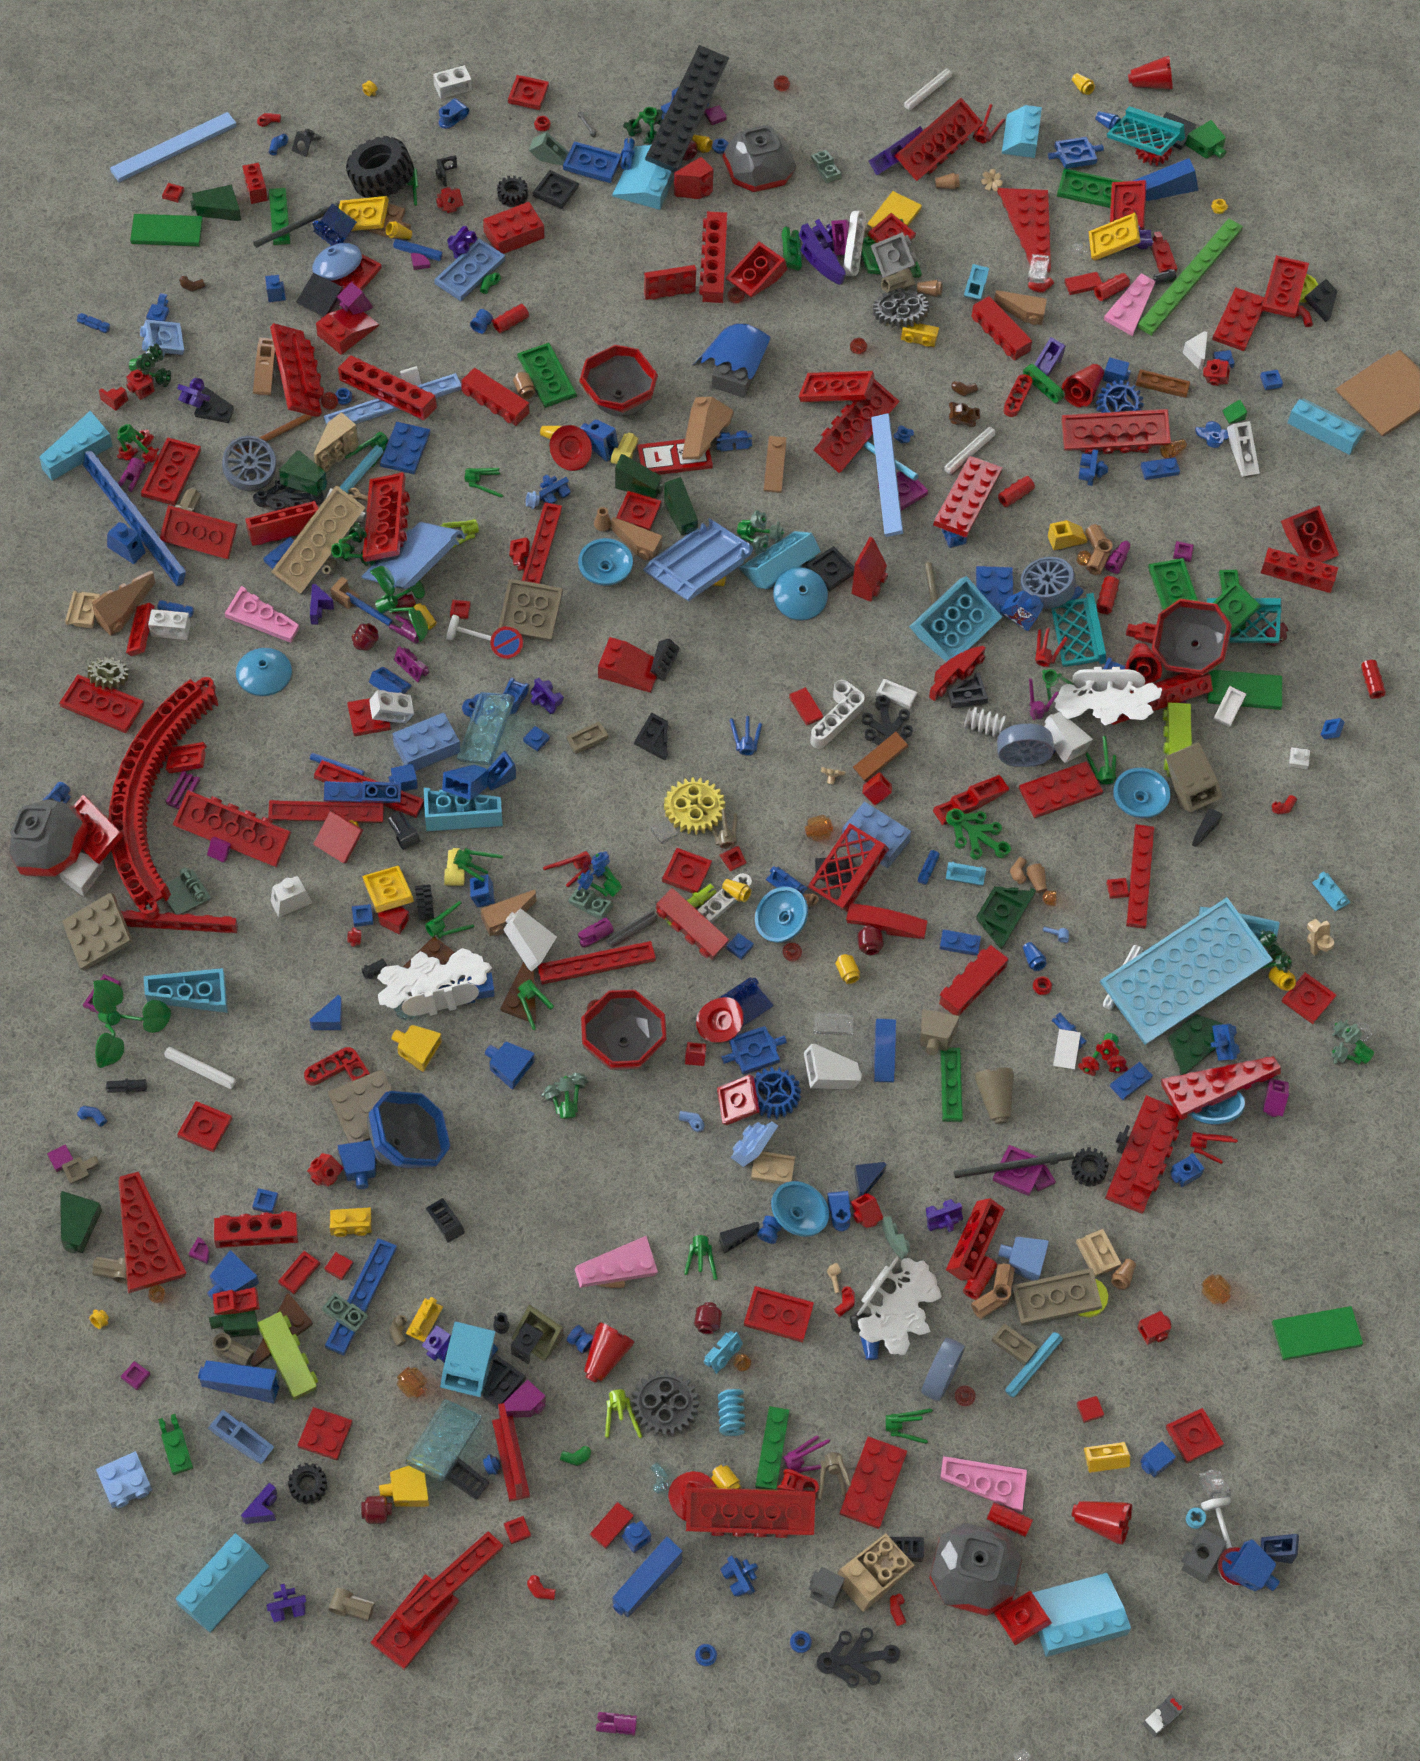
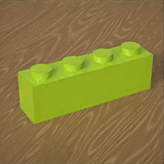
[1163,703,1192,777]
[258,1311,318,1400]

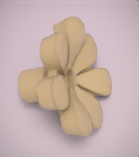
[981,169,1003,191]
[821,767,845,784]

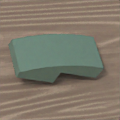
[811,150,842,183]
[568,886,613,920]
[882,1216,910,1260]
[321,1292,368,1332]

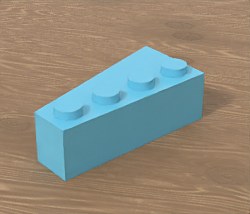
[39,411,113,481]
[424,788,503,831]
[144,968,228,1013]

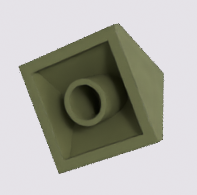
[511,1305,564,1361]

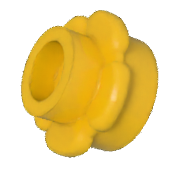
[362,81,378,96]
[1211,199,1228,214]
[89,1309,109,1329]

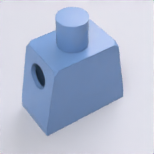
[998,1237,1049,1281]

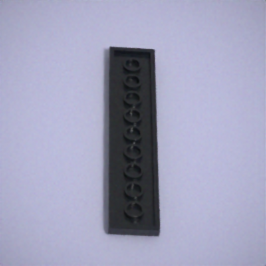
[645,45,729,173]

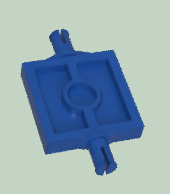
[1048,137,1104,169]
[721,1026,787,1075]

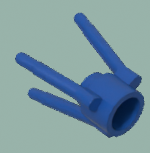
[730,716,762,755]
[43,782,71,804]

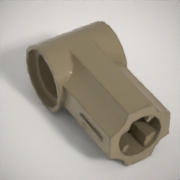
[881,268,915,293]
[175,488,202,512]
[92,1257,127,1284]
[213,1333,254,1366]
[328,1588,375,1622]

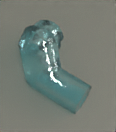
[650,1462,669,1494]

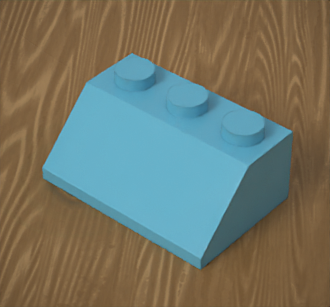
[1002,105,1042,158]

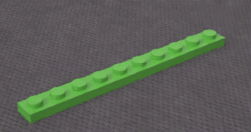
[1137,218,1243,336]

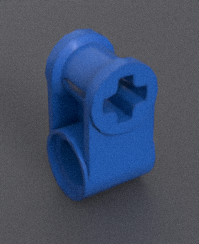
[439,98,469,129]
[501,678,530,714]
[827,1190,851,1231]

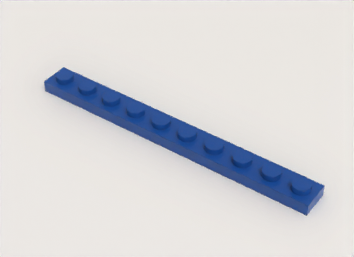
[83,451,186,586]

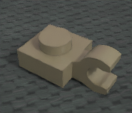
[61,1156,100,1184]

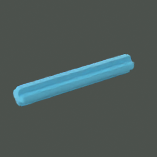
[339,445,383,494]
[1005,1332,1063,1397]

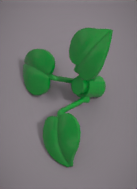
[370,566,428,642]
[93,980,171,1068]

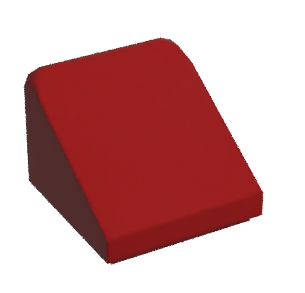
[719,846,747,871]
[685,1042,707,1066]

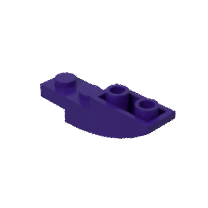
[868,126,923,175]
[799,223,846,285]

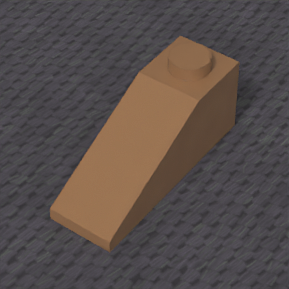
[994,290,1047,325]
[764,436,787,493]
[611,517,662,560]
[481,889,537,936]

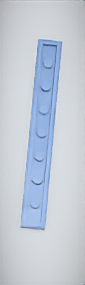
[110,112,237,182]
[324,373,462,424]
[871,413,903,537]

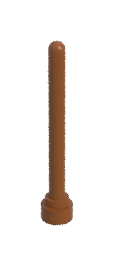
[236,414,312,455]

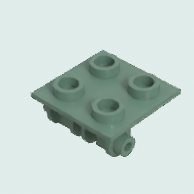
[166,867,211,915]

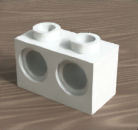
[433,65,472,99]
[148,609,191,640]
[369,690,414,724]

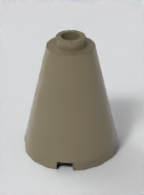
[975,1067,1014,1124]

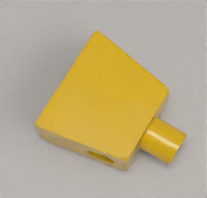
[391,1025,442,1072]
[379,1461,429,1507]

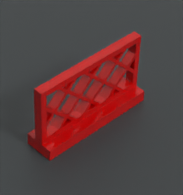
[807,823,889,912]
[492,1403,530,1502]

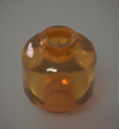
[804,814,834,841]
[1201,1274,1232,1304]
[396,1366,427,1398]

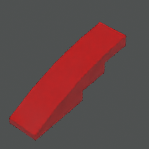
[933,775,1009,826]
[846,903,928,939]

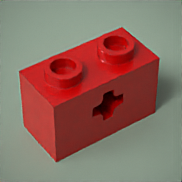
[242,162,268,204]

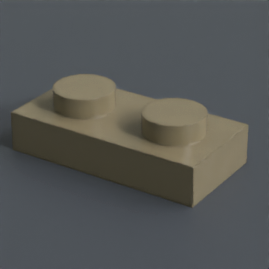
[566,721,608,754]
[992,1323,1038,1365]

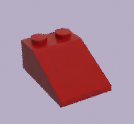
[726,241,788,297]
[316,309,379,355]
[1281,505,1339,562]
[851,537,888,602]
[598,637,660,693]

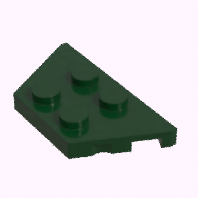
[976,886,1036,950]
[1168,1014,1223,1075]

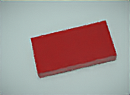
[1064,272,1102,295]
[789,687,823,726]
[278,1251,320,1295]
[590,1502,634,1549]

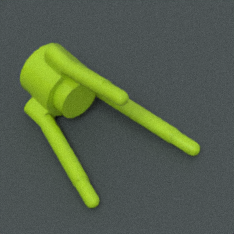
[440,519,479,549]
[605,1389,642,1438]

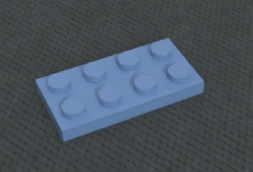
[434,238,506,301]

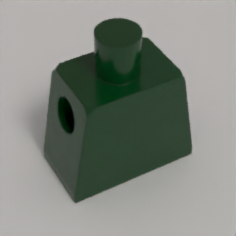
[209,1310,260,1337]

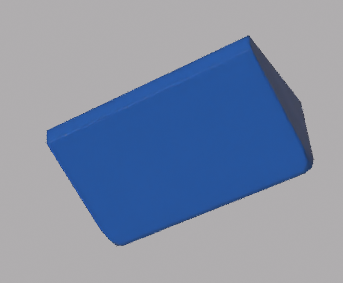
[369,667,412,694]

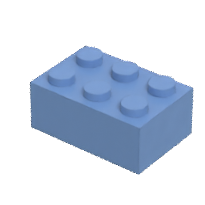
[392,713,461,771]
[842,801,911,868]

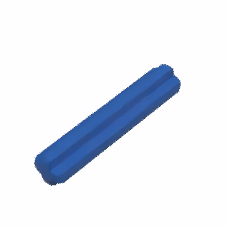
[393,239,442,261]

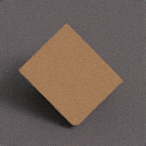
[331,577,360,609]

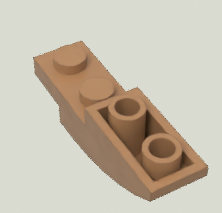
[253,338,276,395]

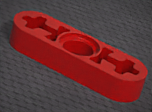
[1003,374,1032,417]

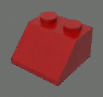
[674,157,714,199]

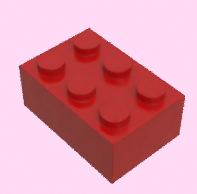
[483,202,545,254]

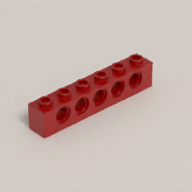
[699,211,727,303]
[338,355,437,421]
[1111,673,1213,725]

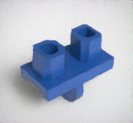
[1078,450,1108,486]
[539,475,571,504]
[1210,1024,1240,1061]
[720,1556,759,1597]

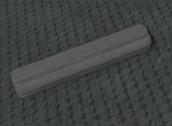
[606,911,657,948]

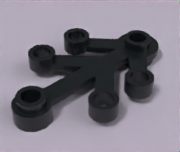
[253,479,324,511]
[862,695,913,758]
[816,1627,900,1688]

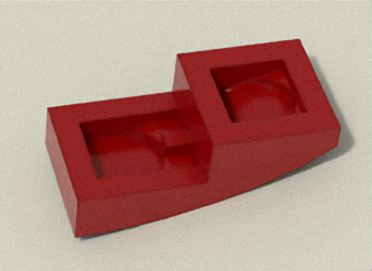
[212,1287,260,1315]

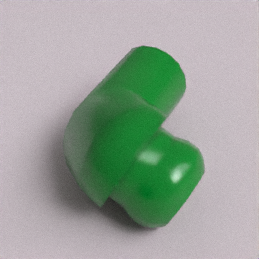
[480,273,501,294]
[560,1446,591,1466]

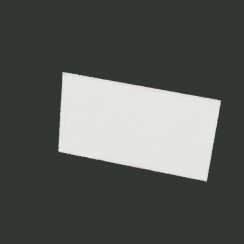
[1053,1029,1081,1069]

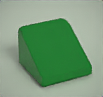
[1222,400,1247,425]

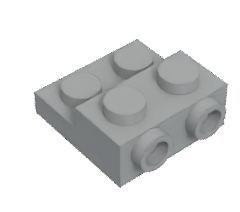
[871,232,918,278]

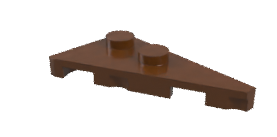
[500,962,536,1024]
[251,1293,313,1367]

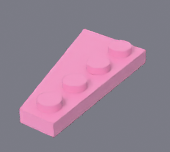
[1104,273,1155,336]
[225,586,299,643]
[575,1236,658,1288]
[940,1456,1027,1513]

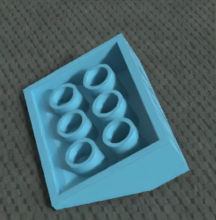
[612,145,682,210]
[909,576,1002,662]
[1033,1573,1131,1657]

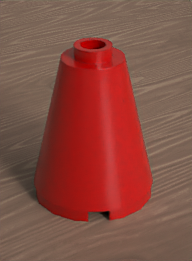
[1128,56,1173,90]
[1061,364,1104,407]
[1125,643,1162,685]
[584,1322,635,1383]
[1072,1501,1133,1545]

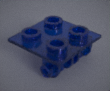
[312,203,357,246]
[719,977,774,1027]

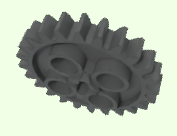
[873,289,929,329]
[631,1369,699,1438]

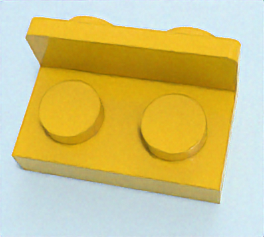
[901,323,939,347]
[330,1207,372,1237]

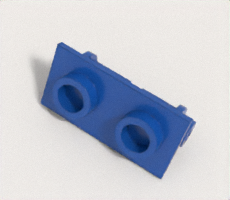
[715,430,752,451]
[766,866,808,894]

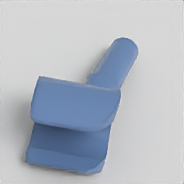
[1043,926,1069,943]

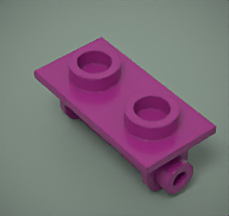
[394,646,429,683]

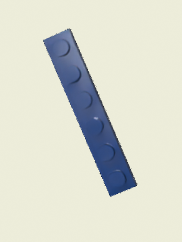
[325,1238,397,1356]

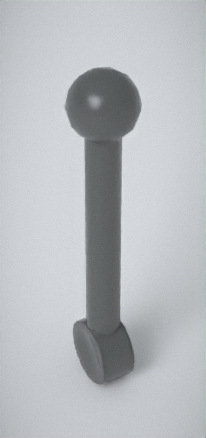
[577,111,596,137]

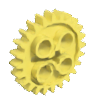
[664,777,725,835]

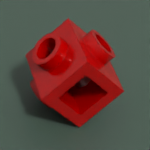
[436,187,464,213]
[1203,359,1231,386]
[126,369,155,400]
[307,1153,344,1187]

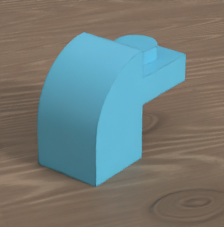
[964,264,989,301]

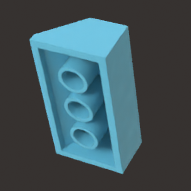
[1288,398,1366,455]
[739,531,821,589]
[176,1533,269,1633]

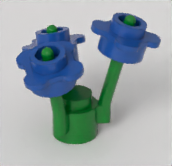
[577,851,623,897]

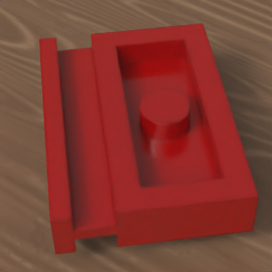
[166,742,207,774]

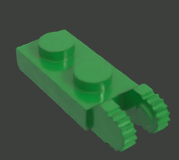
[781,226,802,271]
[158,1414,193,1475]

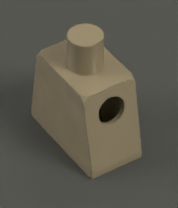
[920,1009,959,1055]

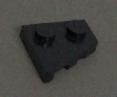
[1304,279,1337,322]

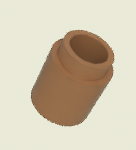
[513,372,535,399]

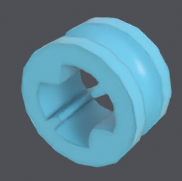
[1186,1508,1206,1529]

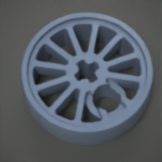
[222,436,276,491]
[1021,557,1076,609]
[997,724,1054,767]
[921,1337,965,1402]

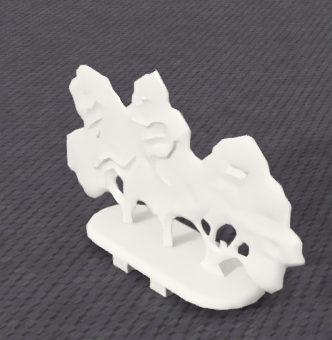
[1052,667,1162,725]
[377,948,492,1016]
[857,1256,942,1355]

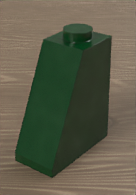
[190,184,241,221]
[279,450,327,496]
[615,454,664,499]
[664,477,698,536]
[60,1191,102,1253]

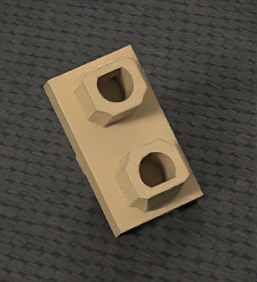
[1307,919,1334,956]

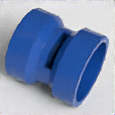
[470,309,493,334]
[757,1216,782,1244]
[566,1325,594,1354]

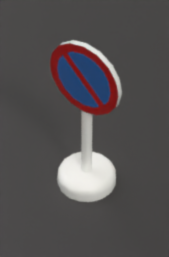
[446,615,523,659]
[1201,1496,1241,1586]

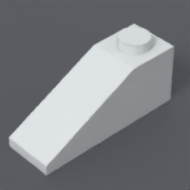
[1227,421,1260,477]

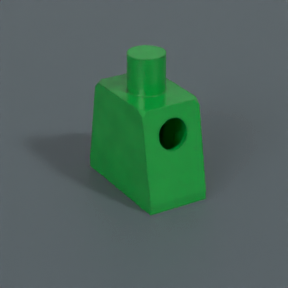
[1185,120,1226,159]

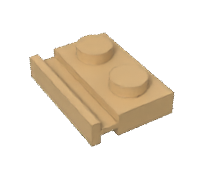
[65,591,100,628]
[751,1151,795,1184]
[1076,1229,1121,1277]

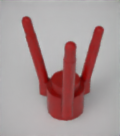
[973,104,1005,143]
[1035,628,1068,667]
[543,851,592,887]
[1190,1131,1238,1164]

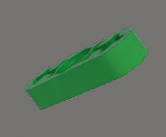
[1023,364,1064,403]

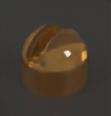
[1076,550,1091,566]
[1043,890,1057,906]
[148,1285,165,1303]
[733,1353,751,1372]

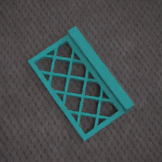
[1107,106,1185,156]
[1051,593,1106,667]
[1207,598,1282,643]

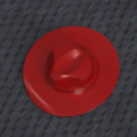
[549,425,592,471]
[696,997,744,1043]
[668,1471,717,1522]

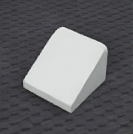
[400,366,421,386]

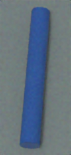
[346,592,393,626]
[310,753,365,776]

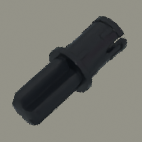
[106,1078,147,1094]

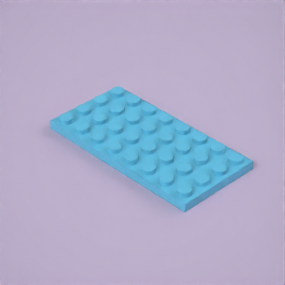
[1100,897,1273,1045]

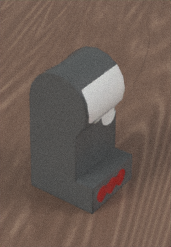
[1142,1694,1185,1738]

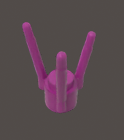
[1029,678,1059,720]
[783,1435,830,1473]

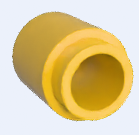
[835,954,860,984]
[1269,966,1296,991]
[711,1465,742,1489]

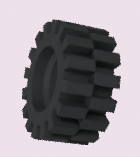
[497,175,528,207]
[415,884,434,921]
[1071,1147,1109,1187]
[288,1463,328,1505]

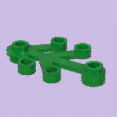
[946,809,1011,860]

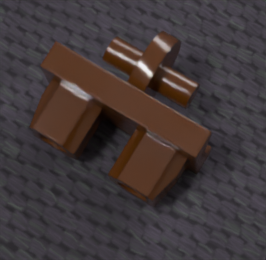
[949,402,980,427]

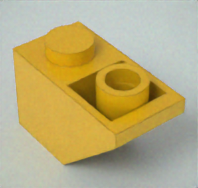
[1047,520,1088,551]

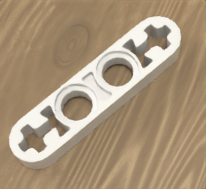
[843,210,866,276]
[697,873,752,923]

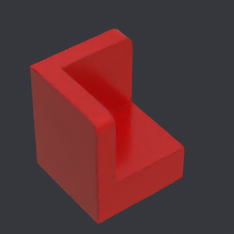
[99,387,128,411]
[862,772,892,805]

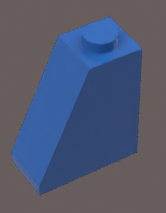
[442,765,488,800]

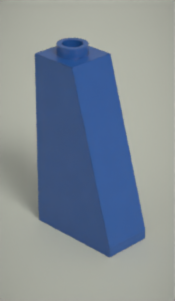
[1133,158,1199,201]
[198,1360,280,1404]
[612,1537,683,1618]

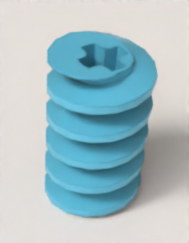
[718,1389,745,1436]

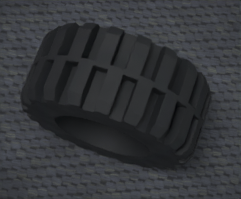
[346,136,414,198]

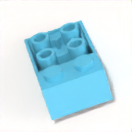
[440,1321,496,1397]

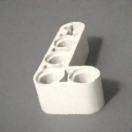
[810,680,865,749]

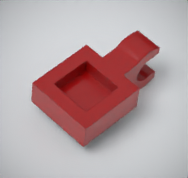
[509,537,530,571]

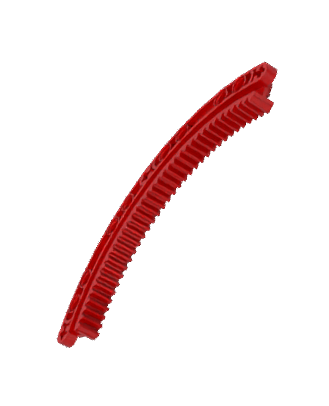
[109,677,219,919]

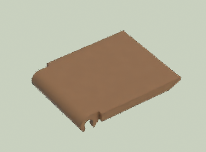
[1335,350,1420,436]

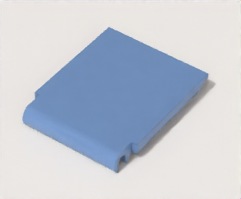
[643,518,753,601]
[361,522,465,589]

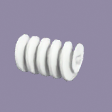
[964,707,1006,737]

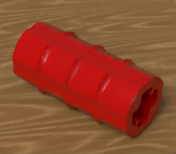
[1094,273,1130,301]
[492,304,529,334]
[998,476,1035,507]
[1096,576,1120,615]
[1361,659,1386,699]
[963,1256,997,1300]
[986,1502,1033,1537]

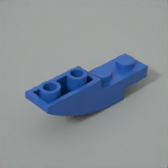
[324,781,401,803]

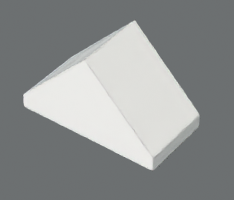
[1183,331,1207,369]

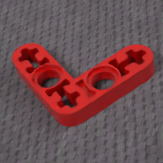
[304,1047,370,1086]

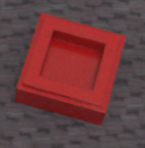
[162,183,185,203]
[450,600,471,619]
[1106,878,1129,899]
[324,1252,353,1280]
[1077,1396,1104,1423]
[503,1516,531,1545]

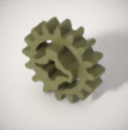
[87,657,129,690]

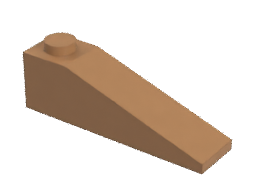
[682,397,734,460]
[92,571,156,636]

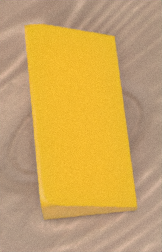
[1084,1442,1130,1473]

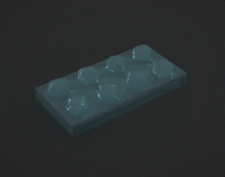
[457,692,515,765]
[405,1399,482,1482]

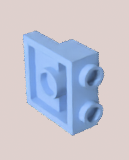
[140,320,184,358]
[731,1121,778,1167]
[96,1451,152,1508]

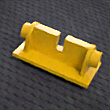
[406,1297,443,1342]

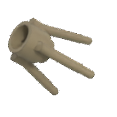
[711,808,737,849]
[817,1452,851,1501]

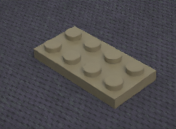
[1012,1268,1102,1326]

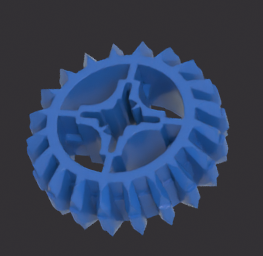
[1096,380,1144,413]
[754,1067,801,1119]

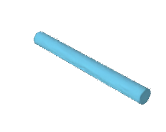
[864,441,918,481]

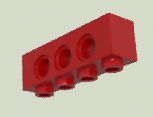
[1261,547,1339,593]
[946,1198,1005,1281]
[214,1211,298,1248]

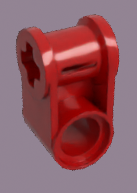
[777,1469,819,1500]

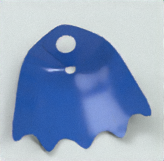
[693,323,770,380]

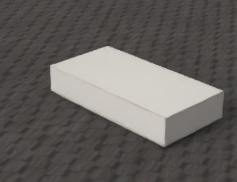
[876,679,918,709]
[1213,686,1246,727]

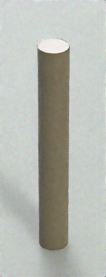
[925,562,938,605]

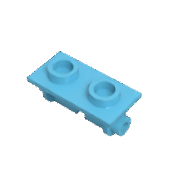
[946,861,986,886]
[1312,872,1350,911]
[703,1331,743,1374]

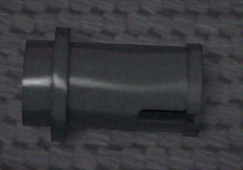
[1153,269,1176,285]
[361,958,387,979]
[493,1312,510,1334]

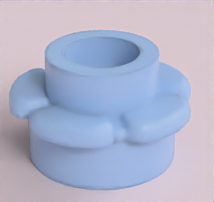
[526,491,540,509]

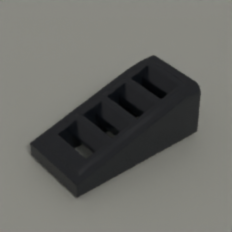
[651,639,680,681]
[1192,808,1223,847]
[426,1198,465,1243]
[719,1222,760,1254]
[442,1456,489,1500]
[890,1537,924,1562]

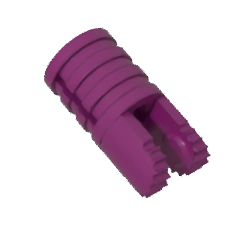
[118,458,146,492]
[1105,540,1131,574]
[389,614,419,644]
[578,917,614,948]
[595,1712,637,1736]

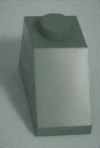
[529,132,569,166]

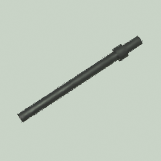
[253,203,339,248]
[953,1152,1074,1179]

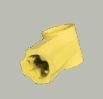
[611,432,638,464]
[444,848,465,886]

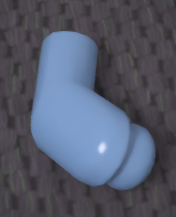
[679,1111,705,1132]

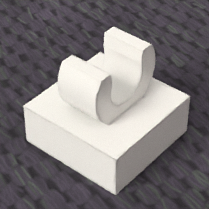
[1289,747,1310,769]

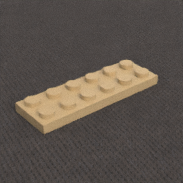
[271,485,366,594]

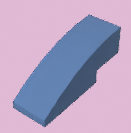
[208,1410,274,1464]

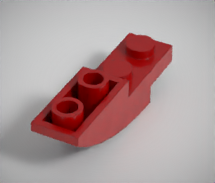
[929,646,986,701]

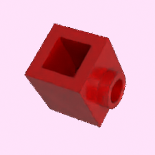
[378,906,410,935]
[850,1193,883,1228]
[1137,1311,1172,1345]

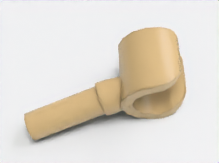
[348,487,368,501]
[827,1263,841,1293]

